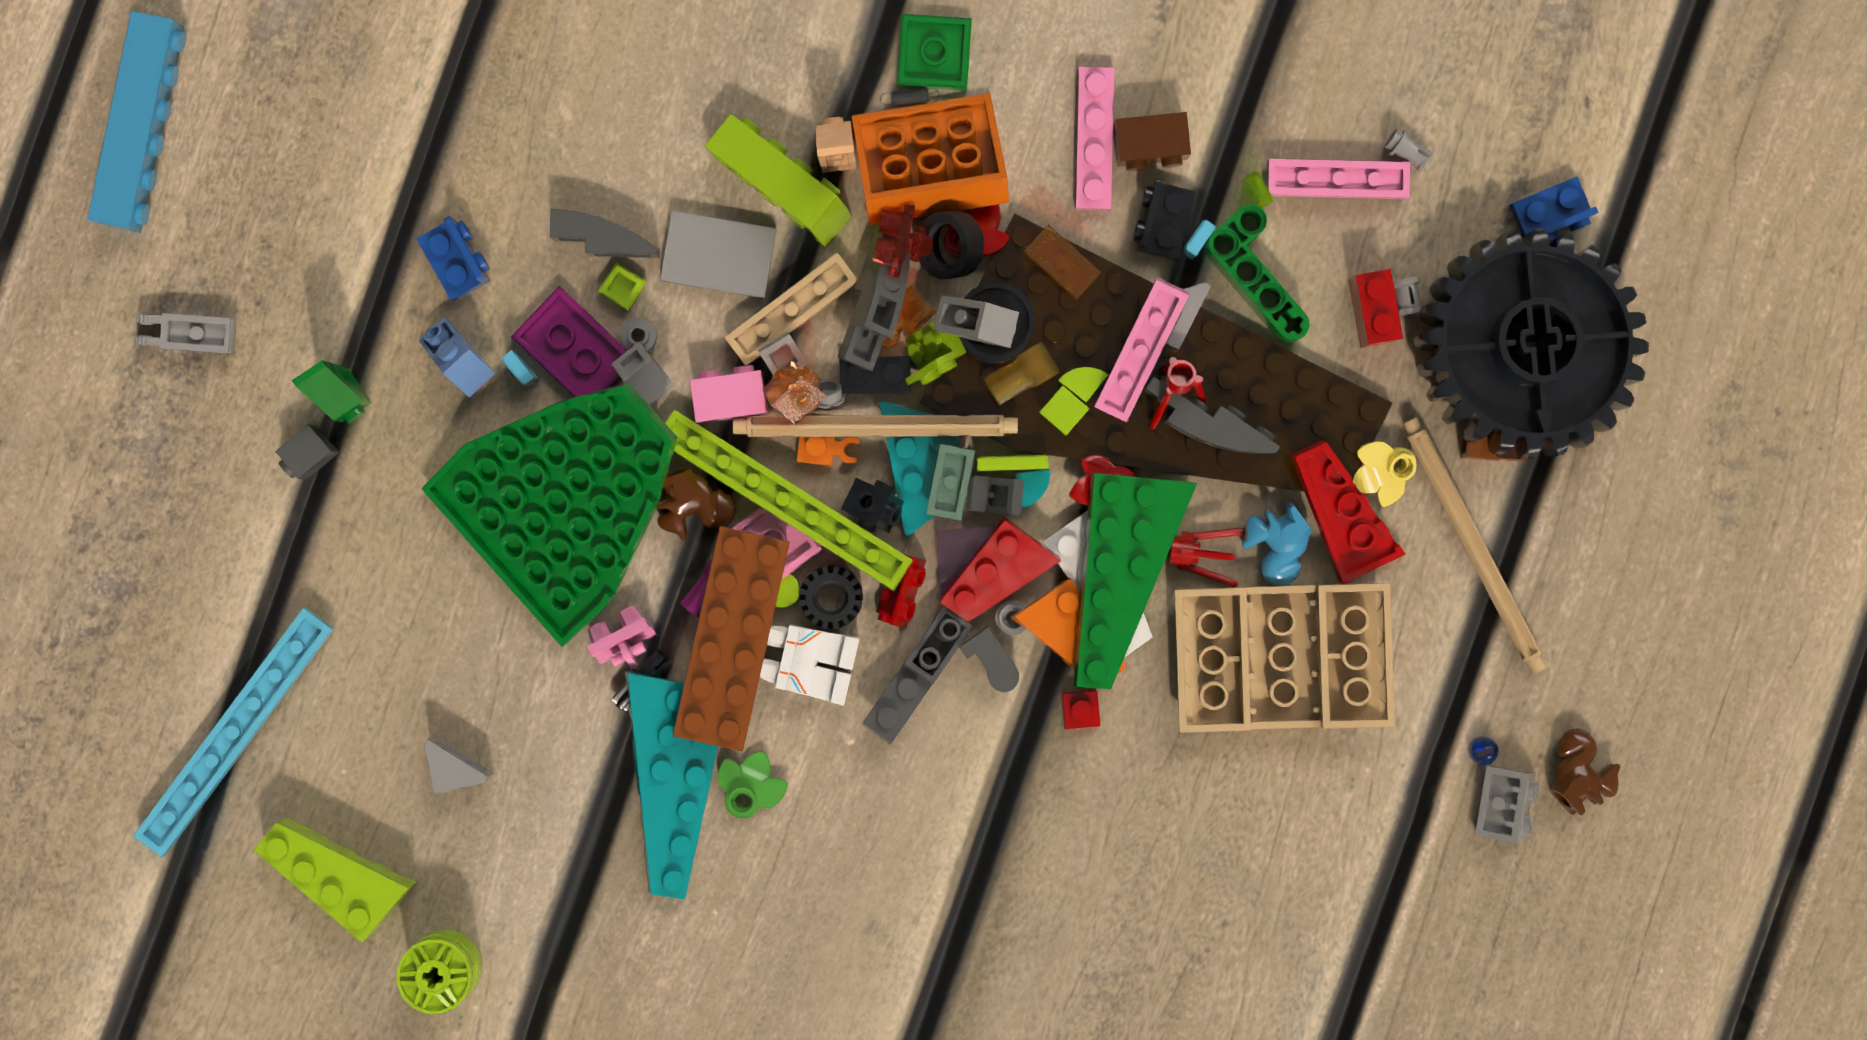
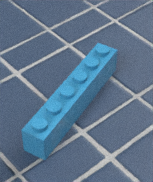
[87,11,186,233]

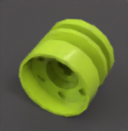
[397,929,482,1014]

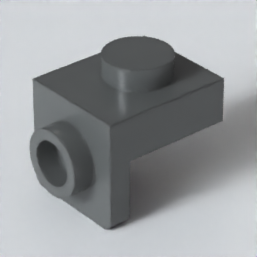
[966,475,1024,516]

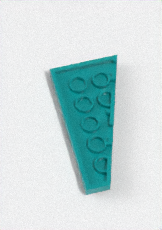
[625,671,718,900]

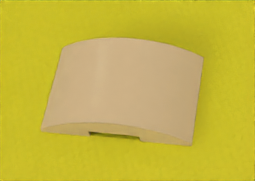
[1175,583,1395,733]

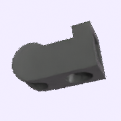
[959,626,1019,692]

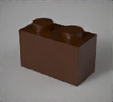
[1113,112,1191,171]

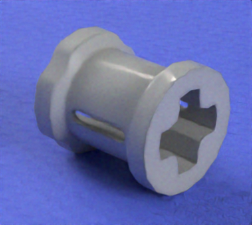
[1393,276,1424,317]

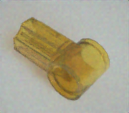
[984,342,1060,406]

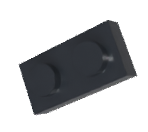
[839,356,911,394]

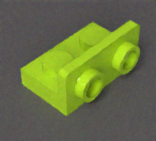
[904,320,966,386]

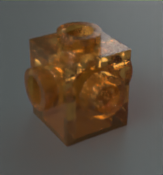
[762,360,825,426]

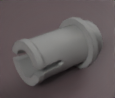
[1384,129,1432,171]

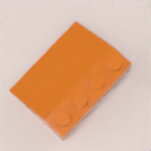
[851,93,1009,225]

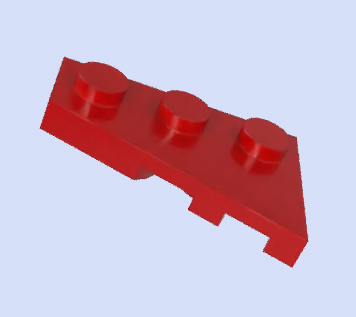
[940,517,1061,622]

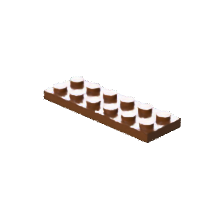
[673,526,790,752]

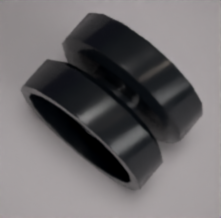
[959,282,1035,364]

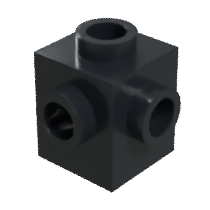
[841,478,904,533]

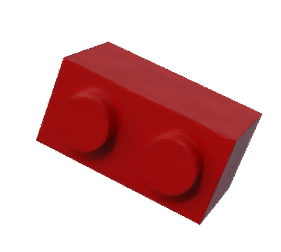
[1348,269,1403,348]

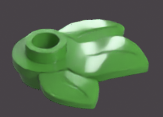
[718,751,788,819]

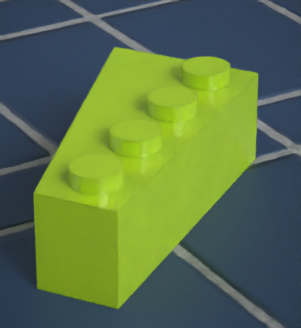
[704,114,852,248]
[253,817,417,943]

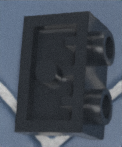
[1133,179,1196,261]

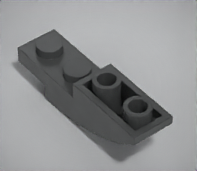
[837,224,910,371]
[1143,376,1280,454]
[861,606,973,744]

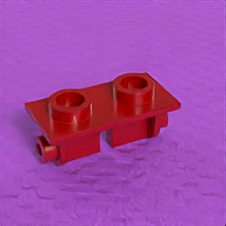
[876,554,926,628]

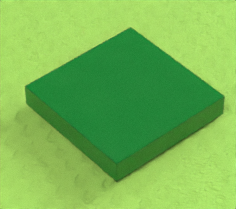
[897,14,972,91]

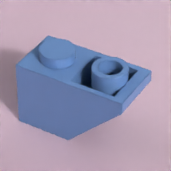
[419,316,495,398]

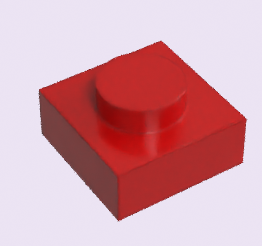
[1062,690,1101,729]

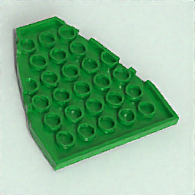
[421,383,678,647]

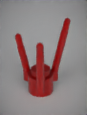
[1149,357,1207,429]
[1169,528,1245,587]

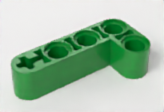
[1204,204,1310,343]

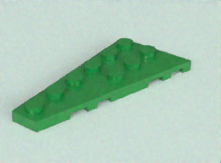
[1073,473,1197,690]

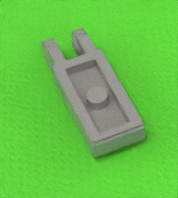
[134,313,237,354]

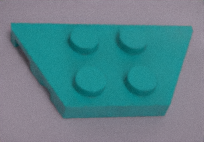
[879,401,968,536]

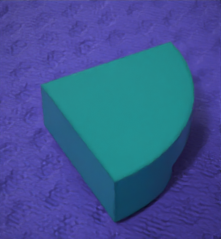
[1015,469,1050,508]

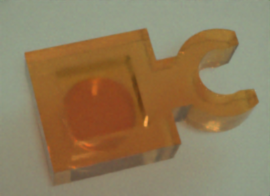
[883,285,937,348]

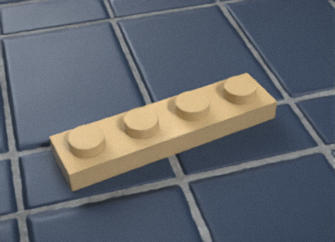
[725,253,858,366]

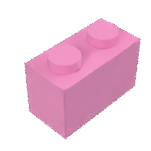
[690,365,769,424]

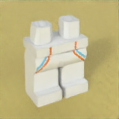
[760,624,859,706]

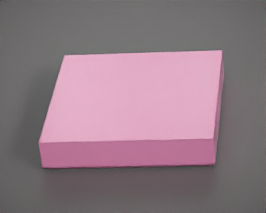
[732,507,823,579]

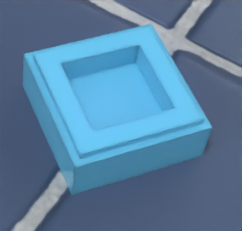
[1182,220,1216,260]
[502,350,540,387]

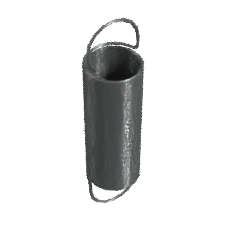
[880,88,939,106]

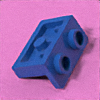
[1509,176,1599,241]
[416,215,490,302]

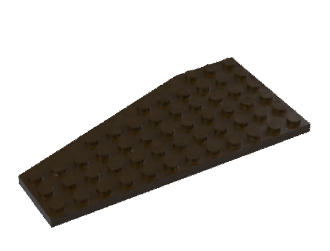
[920,213,1393,492]

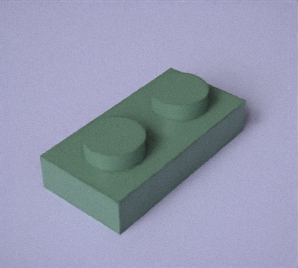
[926,444,975,521]

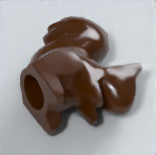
[657,468,736,540]
[1551,728,1620,816]

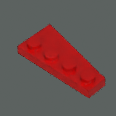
[1290,440,1406,584]

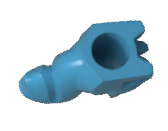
[1241,501,1313,586]

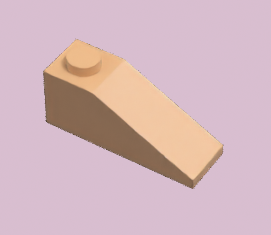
[815,117,857,173]

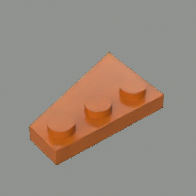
[1011,578,1127,673]

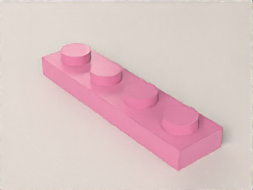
[1075,67,1114,211]
[1266,159,1411,199]
[1095,277,1190,422]

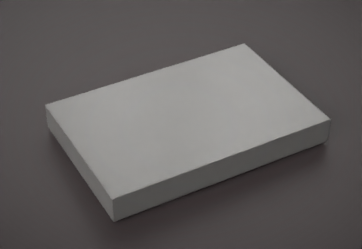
[660,211,777,299]

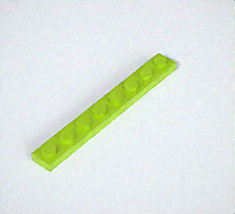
[665,410,913,591]

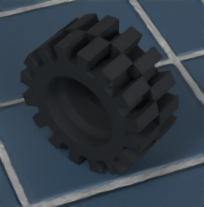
[799,565,863,629]

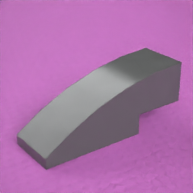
[550,209,660,258]

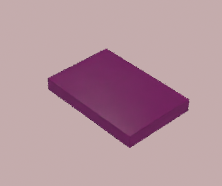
[511,286,628,397]

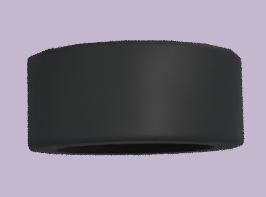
[915,210,985,279]

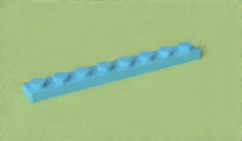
[133,608,335,857]

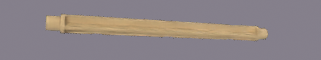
[733,415,1018,437]
[1403,417,1546,674]

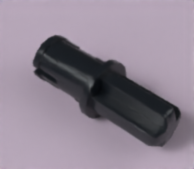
[612,648,673,712]

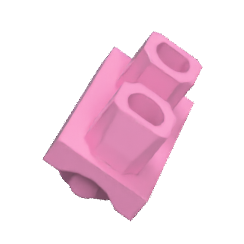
[587,606,657,670]

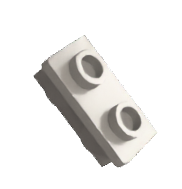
[1475,765,1539,844]

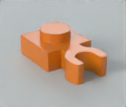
[797,437,860,466]

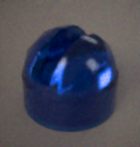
[1468,736,1499,765]

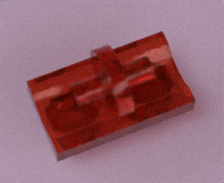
[872,203,934,278]

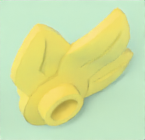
[1353,441,1417,507]

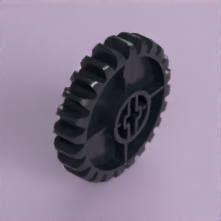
[1414,228,1649,460]

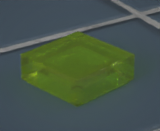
[1240,171,1274,209]

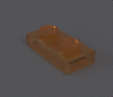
[1024,224,1101,300]

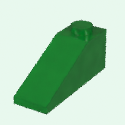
[291,360,372,423]

